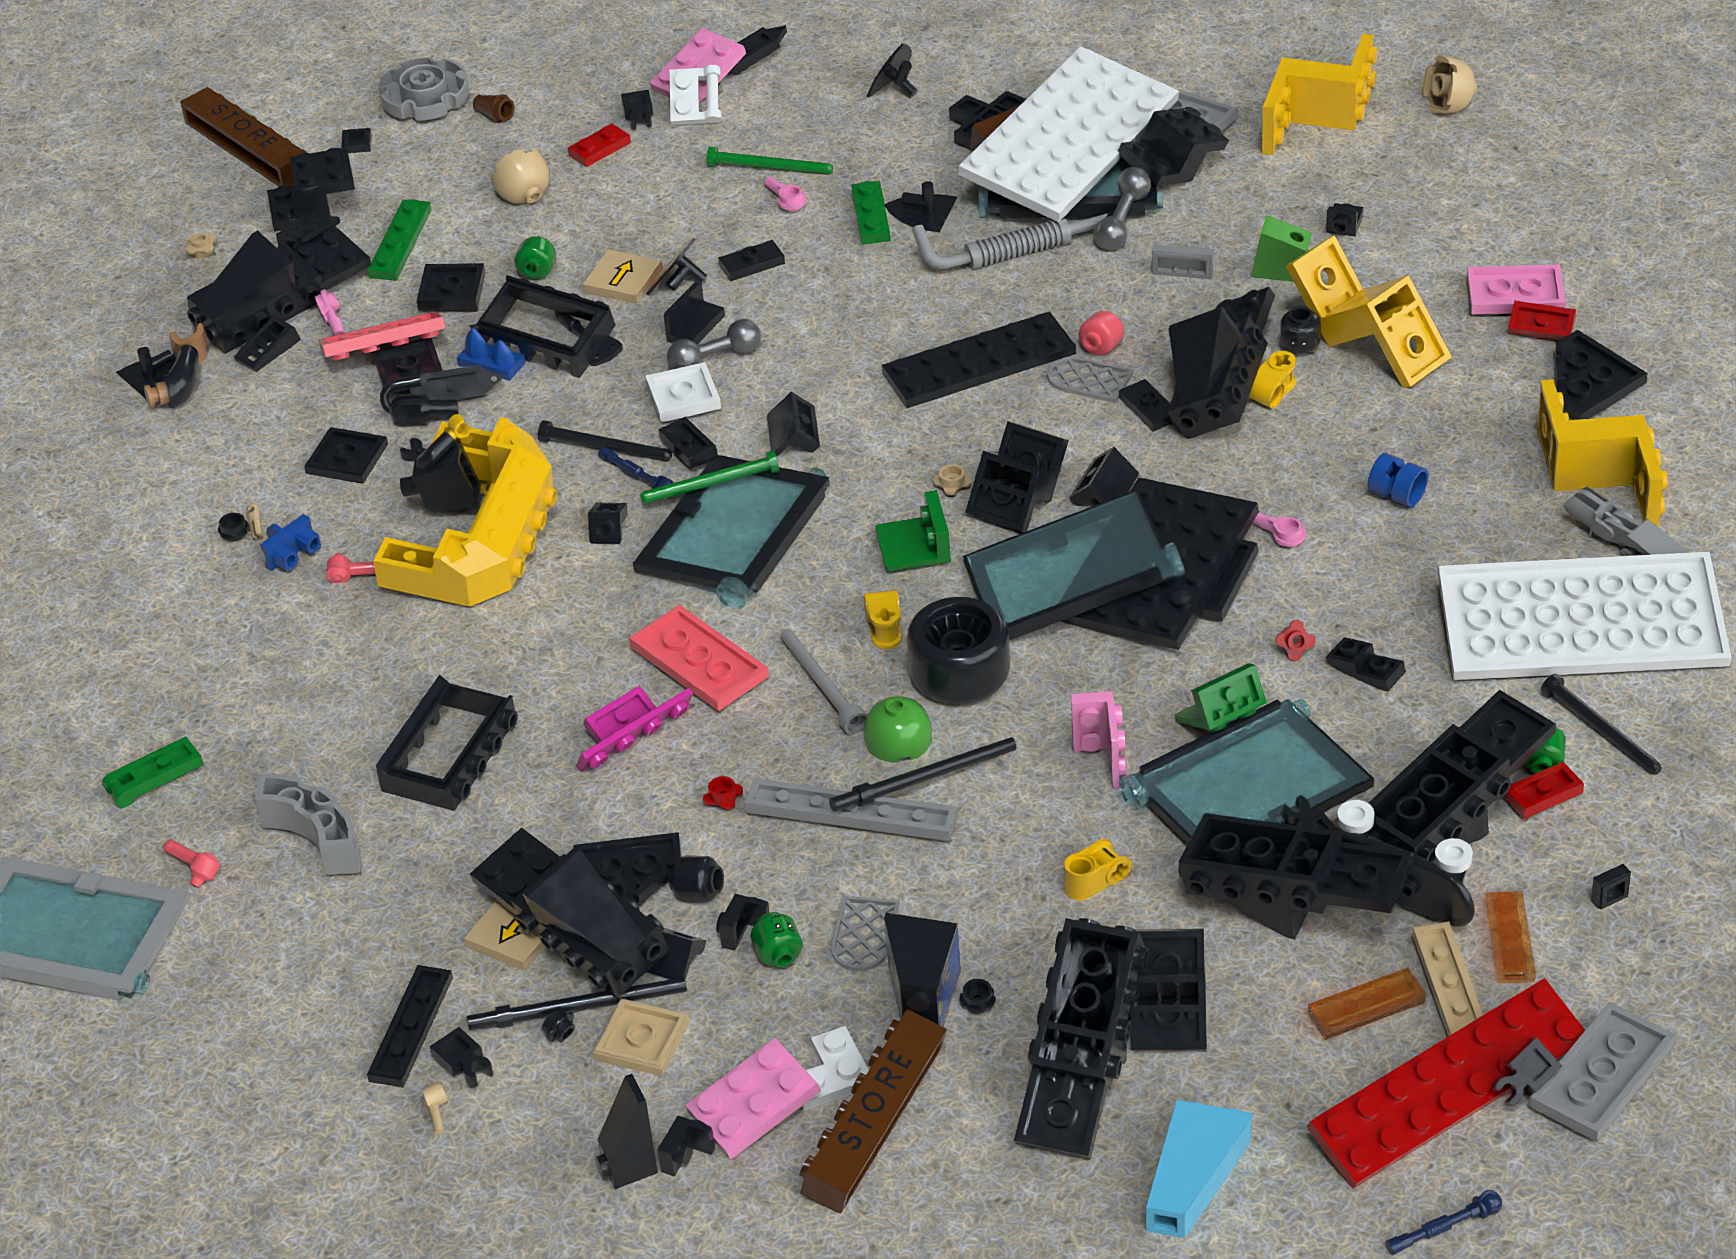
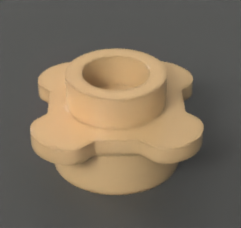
[185,233,217,259]
[933,464,971,495]

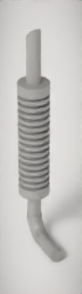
[912,213,1109,270]

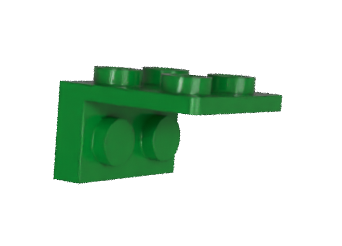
[875,490,951,572]
[1174,663,1267,732]

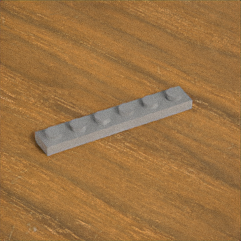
[744,778,958,841]

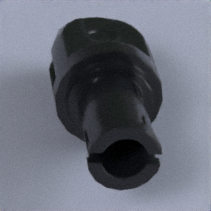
[389,394,458,425]

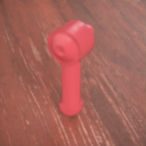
[326,553,375,583]
[164,839,221,887]

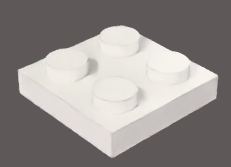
[645,362,721,423]

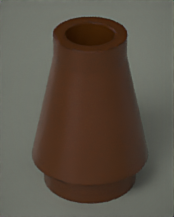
[473,94,515,122]

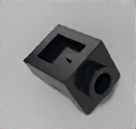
[1326,203,1364,237]
[588,502,628,544]
[657,1116,715,1177]

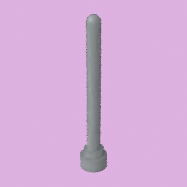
[781,629,867,735]

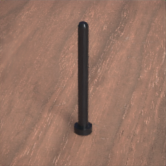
[538,420,672,462]
[1541,674,1662,775]

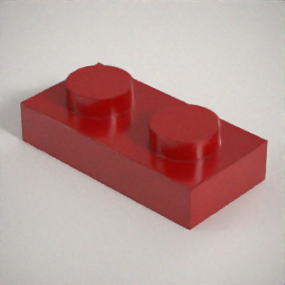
[568,123,631,167]
[1508,300,1576,341]
[1503,762,1584,819]

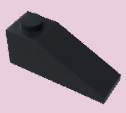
[595,1074,658,1189]

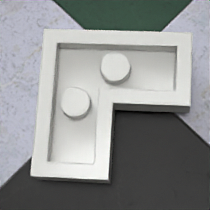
[801,1026,869,1111]

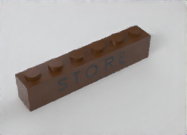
[180,87,307,187]
[799,1009,947,1214]

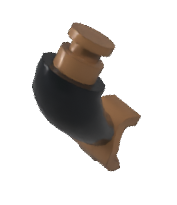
[144,322,207,408]

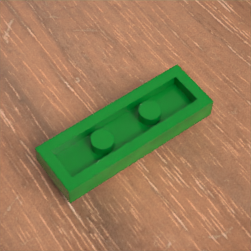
[851,181,891,245]

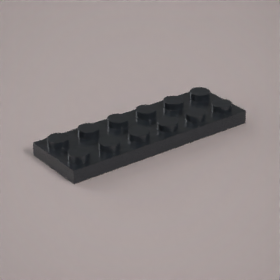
[882,311,1076,408]

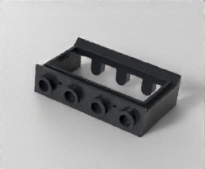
[469,275,616,378]
[376,674,518,811]

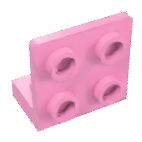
[1071,691,1126,789]

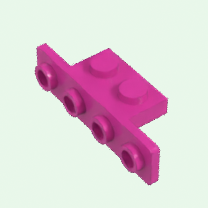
[576,685,694,771]

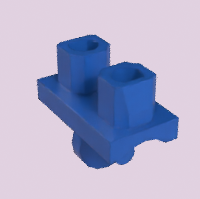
[260,514,321,571]

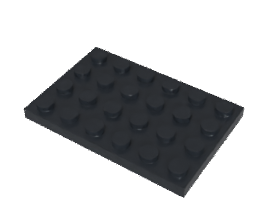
[1060,477,1259,650]

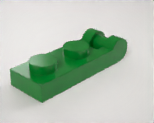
[102,736,204,808]

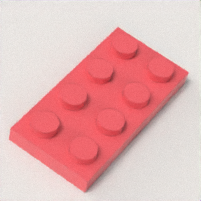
[318,311,445,360]
[629,605,769,711]

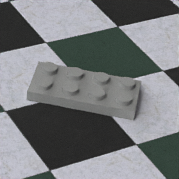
[1529,1002,1676,1142]

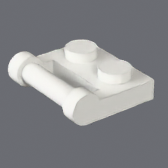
[669,65,722,125]

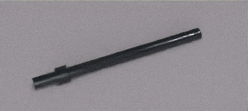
[829,737,1017,812]
[467,977,687,1030]

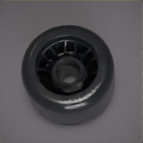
[907,597,1010,704]

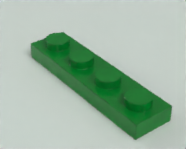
[367,199,432,281]

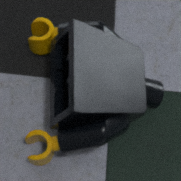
[400,414,492,513]

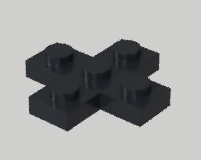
[949,90,1026,147]

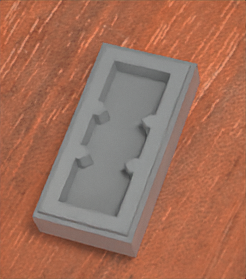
[1152,244,1214,279]

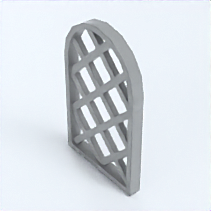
[1047,357,1133,403]
[831,896,900,972]

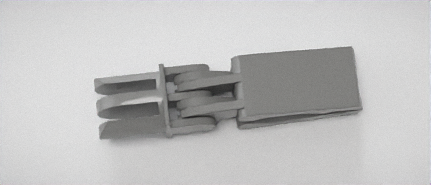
[1564,486,1689,556]

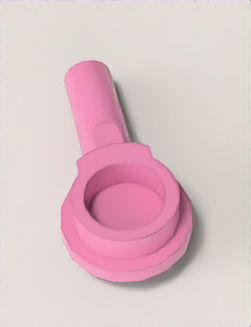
[765,176,807,211]
[315,289,345,336]
[1252,512,1306,547]

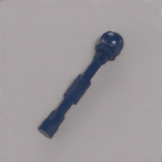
[598,447,674,499]
[1385,1190,1503,1256]

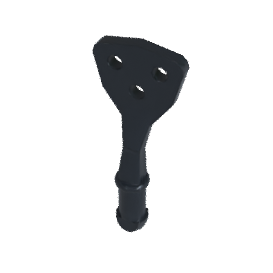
[554,311,623,366]

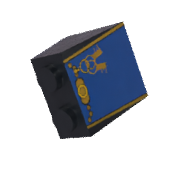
[884,913,961,1027]

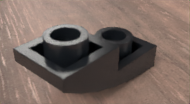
[1326,637,1406,691]

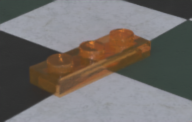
[1485,891,1536,984]
[1308,967,1426,1040]

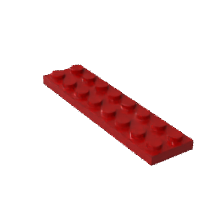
[1306,978,1585,1189]

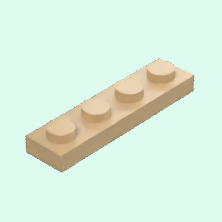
[1413,921,1483,1036]

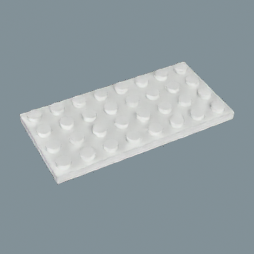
[958,47,1179,222]
[1438,552,1731,680]

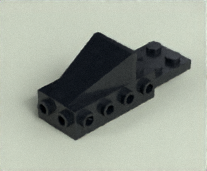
[187,226,371,354]
[1167,287,1275,439]
[1368,690,1556,863]
[1178,813,1414,940]
[470,827,669,999]
[1014,918,1149,1160]

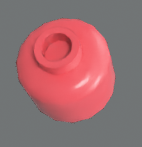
[1078,310,1124,356]

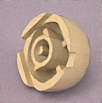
[1422,56,1477,114]
[490,148,550,204]

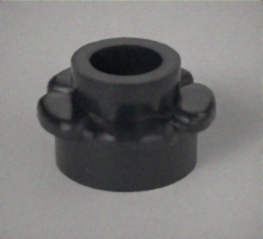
[218,513,250,541]
[959,979,996,1013]
[541,1008,575,1042]

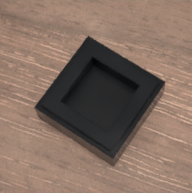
[341,128,372,153]
[1591,864,1631,909]

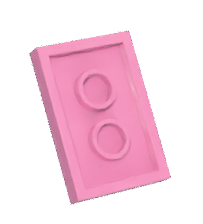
[650,28,746,103]
[1467,265,1566,315]
[685,1038,821,1159]

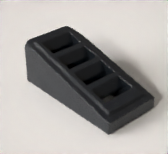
[234,315,301,372]

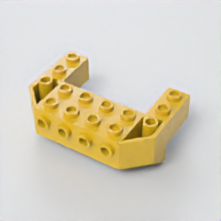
[373,417,558,607]

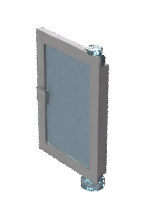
[0,857,190,1001]

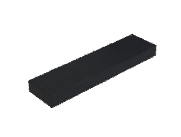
[367,965,453,1088]

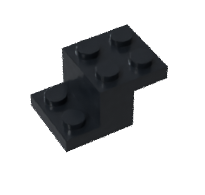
[1118,107,1229,186]
[267,147,355,232]
[965,421,1069,532]
[1130,928,1207,1050]

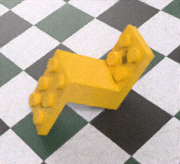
[1262,33,1378,155]
[1286,235,1452,388]
[1537,379,1668,526]

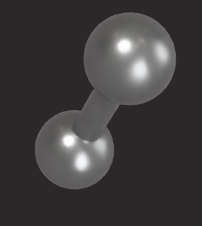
[1093,167,1151,251]
[667,319,761,369]

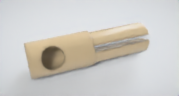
[247,504,263,540]

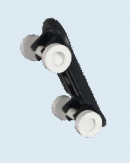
[1327,800,1475,927]

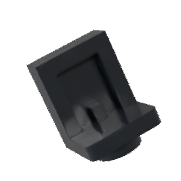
[716,894,770,951]

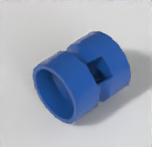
[1367,453,1429,508]

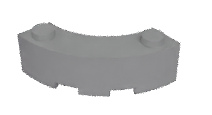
[255,774,361,875]

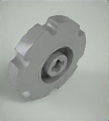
[378,57,469,121]

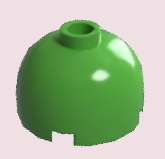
[864,696,932,763]

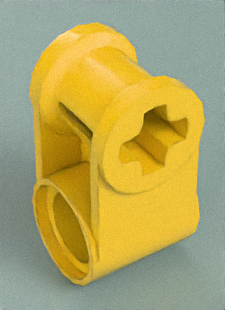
[1248,351,1296,409]
[864,590,902,650]
[1064,838,1132,900]

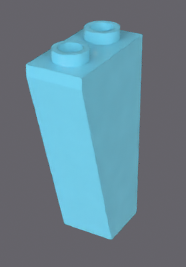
[1146,1100,1253,1238]

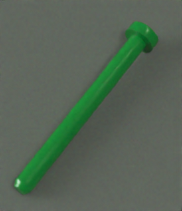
[706,146,833,175]
[640,450,780,504]

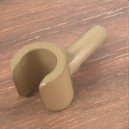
[422,1082,448,1135]

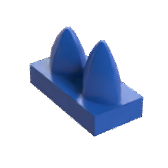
[457,328,526,381]

